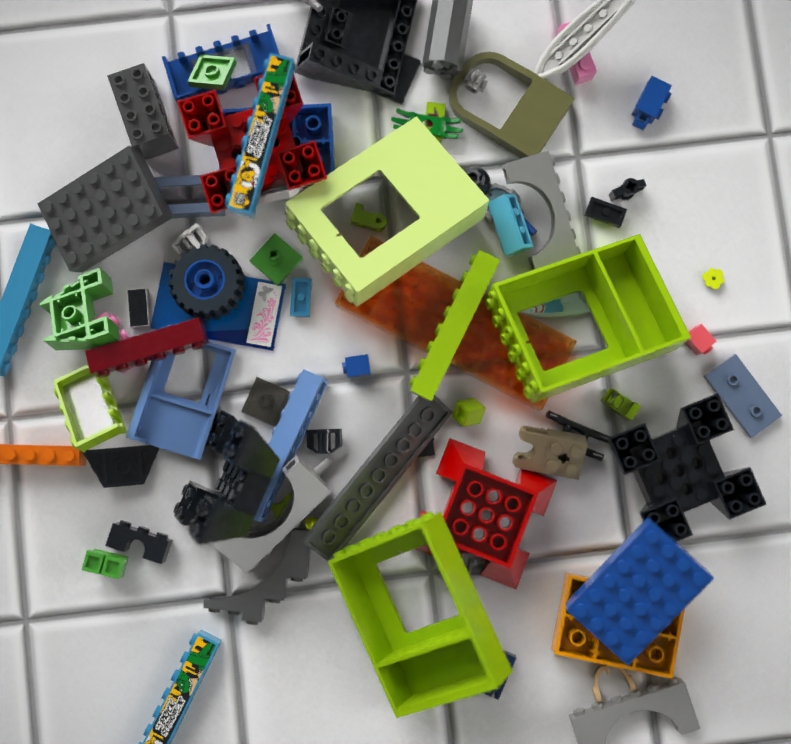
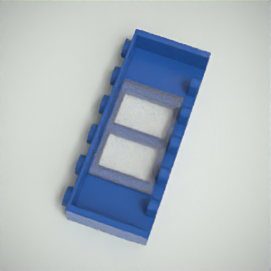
[162,24,279,102]

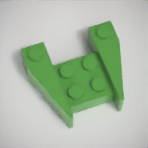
[39,267,120,351]

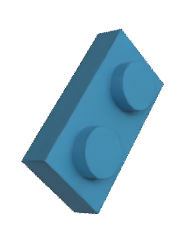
[290,278,312,318]

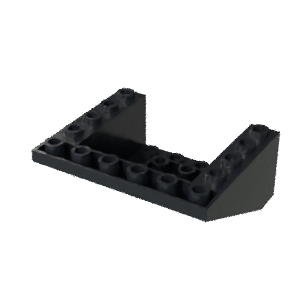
[294,0,417,96]

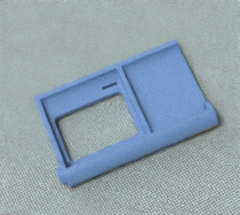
[126,325,236,460]

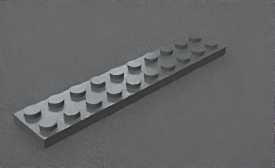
[301,395,453,561]

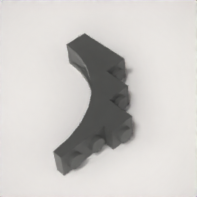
[203,528,311,625]

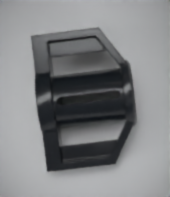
[609,178,647,201]
[306,429,342,454]

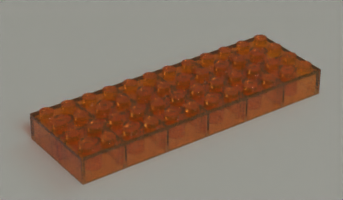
[335,235,577,411]

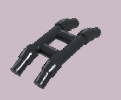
[541,410,611,462]

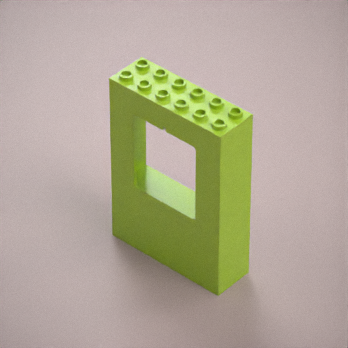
[485,234,691,404]
[327,511,513,718]

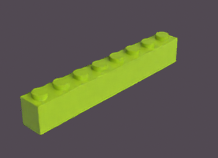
[408,250,500,402]

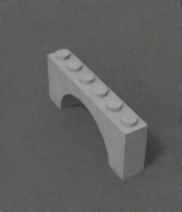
[501,150,581,270]
[212,455,331,573]
[569,677,701,744]

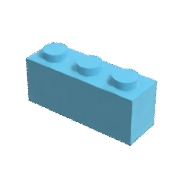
[488,194,534,256]

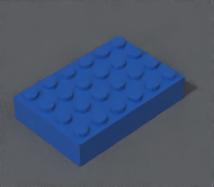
[565,517,714,665]

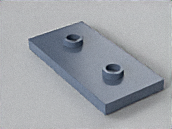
[704,354,782,438]

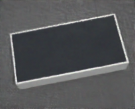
[127,288,150,328]

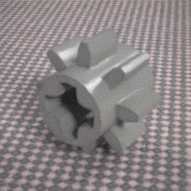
[464,69,488,94]

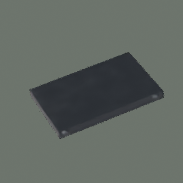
[372,54,421,104]

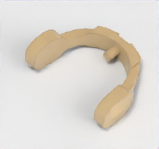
[592,665,636,703]

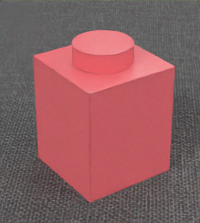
[685,324,716,355]

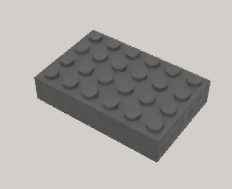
[37,146,173,273]

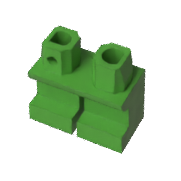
[82,549,129,579]

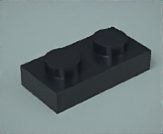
[584,197,627,228]

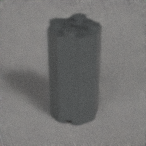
[422,0,473,80]

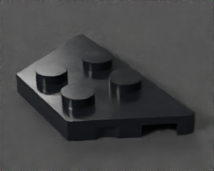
[83,445,160,488]

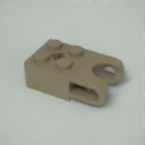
[512,426,588,480]

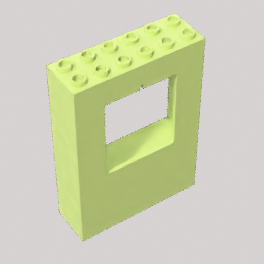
[285,116,490,307]

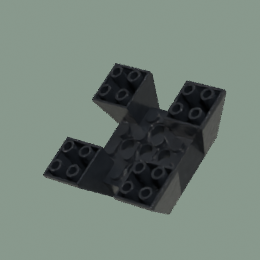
[608,393,766,542]
[173,410,280,545]

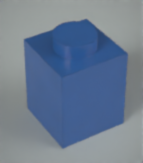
[342,354,371,378]

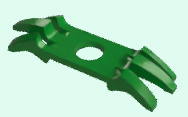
[391,108,463,139]

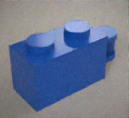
[631,76,672,131]

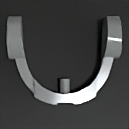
[484,183,521,224]

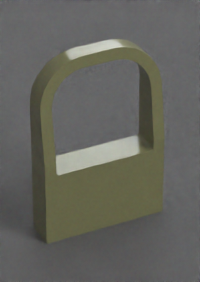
[449,52,575,159]

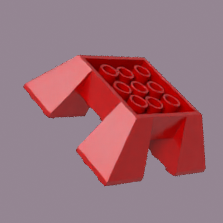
[177,75,327,214]
[415,438,557,589]

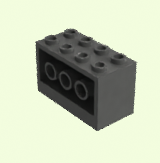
[107,63,179,160]

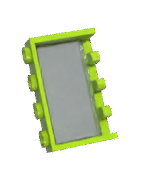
[53,364,127,453]

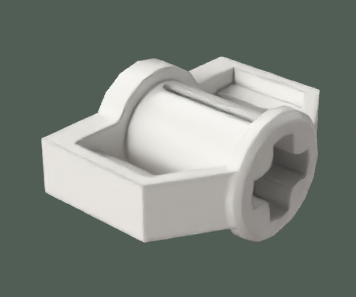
[171,223,209,258]

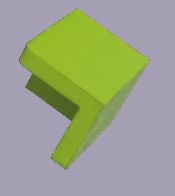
[452,398,486,427]

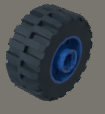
[168,244,246,321]

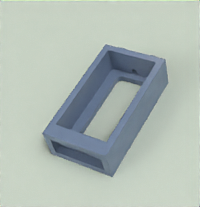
[154,175,225,219]

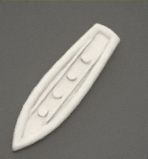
[534,0,636,80]

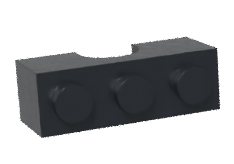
[105,520,173,564]

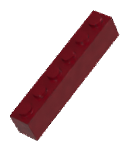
[85,317,209,378]

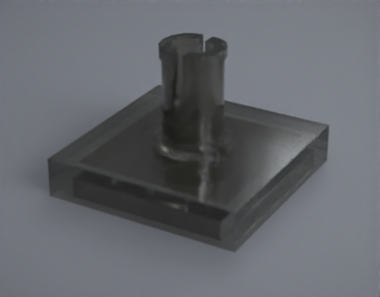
[241,377,291,427]

